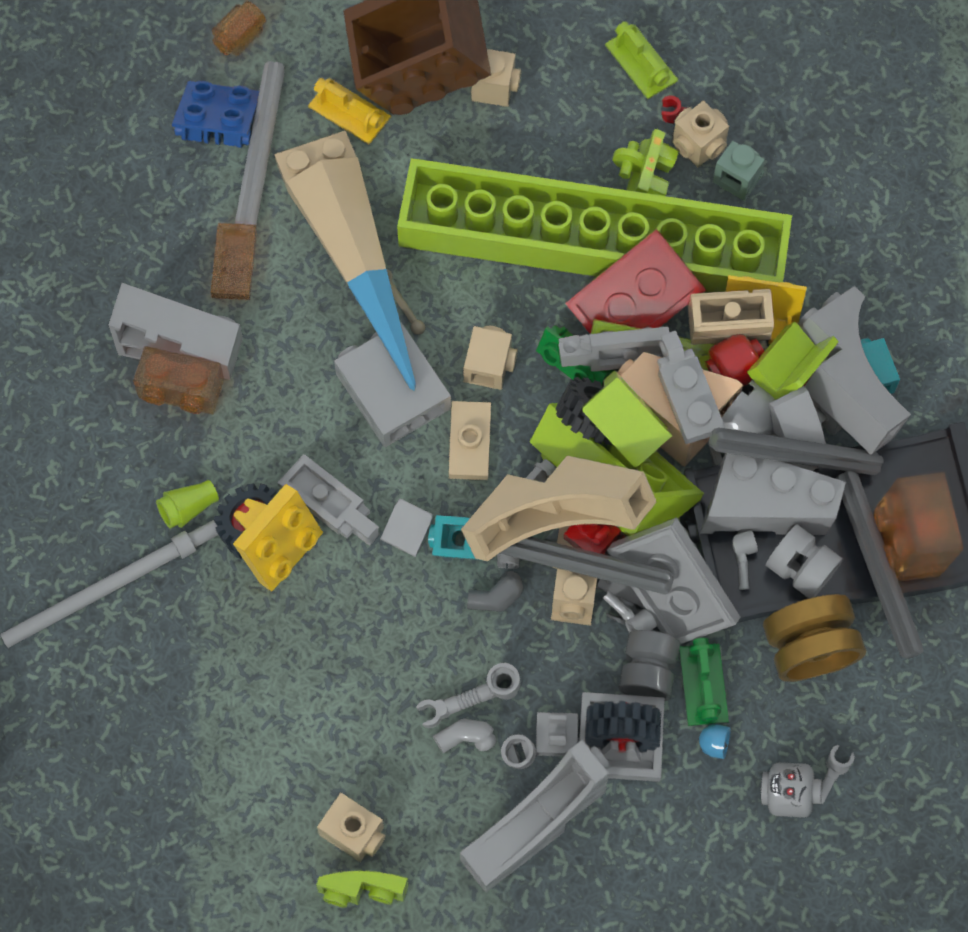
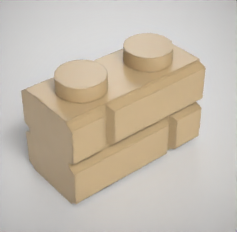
[688,289,774,345]

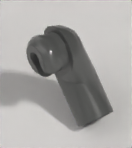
[467,571,523,612]

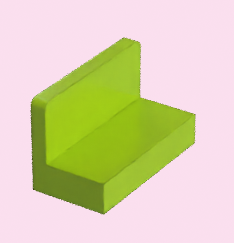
[747,322,839,400]
[582,371,672,467]

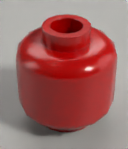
[705,334,764,388]

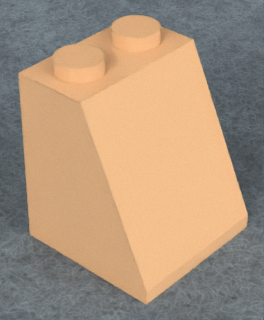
[617,352,743,467]

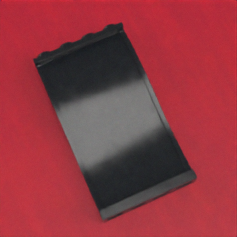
[683,422,968,623]

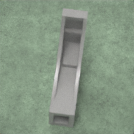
[798,286,911,455]
[460,740,609,893]

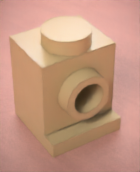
[551,568,597,625]

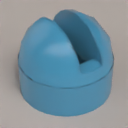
[699,725,731,759]

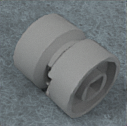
[766,524,843,599]

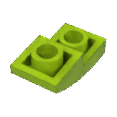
[316,871,408,908]

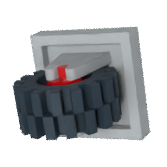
[579,692,664,782]

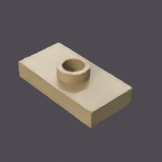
[449,401,491,480]

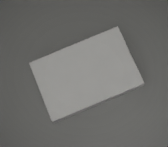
[607,518,740,644]

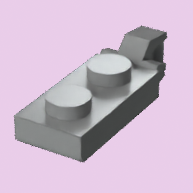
[559,327,669,371]
[657,331,725,444]
[278,454,380,546]

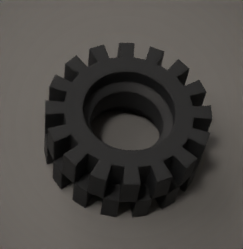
[555,377,612,445]

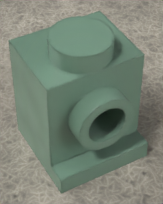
[713,140,765,201]

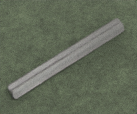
[235,61,285,232]

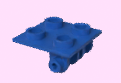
[172,81,259,148]

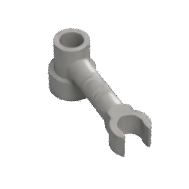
[416,663,521,728]

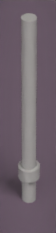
[0,520,218,648]

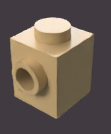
[472,49,521,107]
[464,326,518,390]
[317,793,385,862]

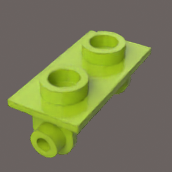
[605,21,678,100]

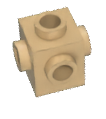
[672,101,729,167]

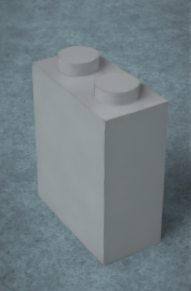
[334,322,451,448]

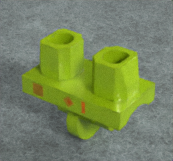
[612,128,679,196]

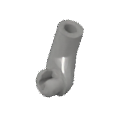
[433,719,496,754]

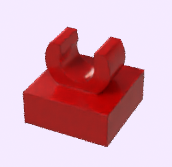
[563,524,621,554]

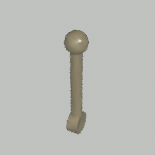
[387,269,426,335]

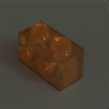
[133,346,224,415]

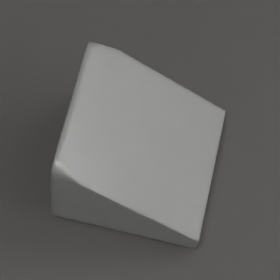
[380,498,434,557]

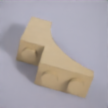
[461,456,657,561]

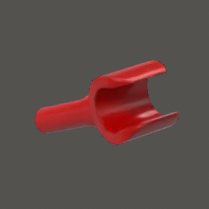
[661,96,686,124]

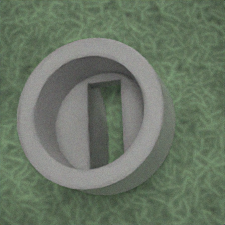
[501,735,536,769]

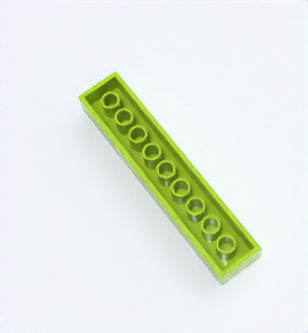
[397,158,792,293]

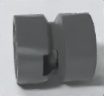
[618,630,680,701]

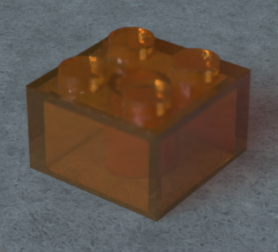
[874,472,964,582]

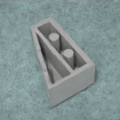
[108,283,243,380]
[700,453,846,535]

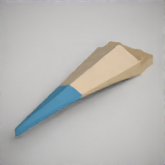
[274,131,416,391]

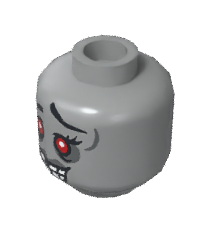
[761,762,822,818]

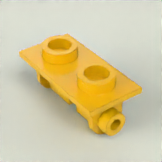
[308,78,391,144]

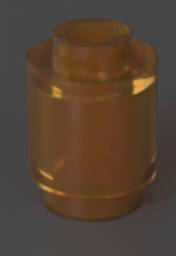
[212,1,266,56]

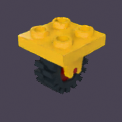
[214,483,323,592]

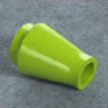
[156,480,219,529]

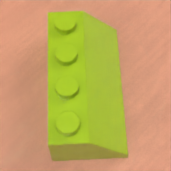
[530,403,704,536]

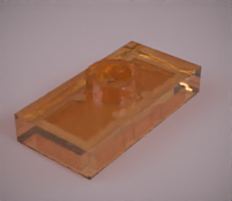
[211,223,257,300]

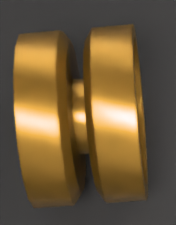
[763,594,867,682]

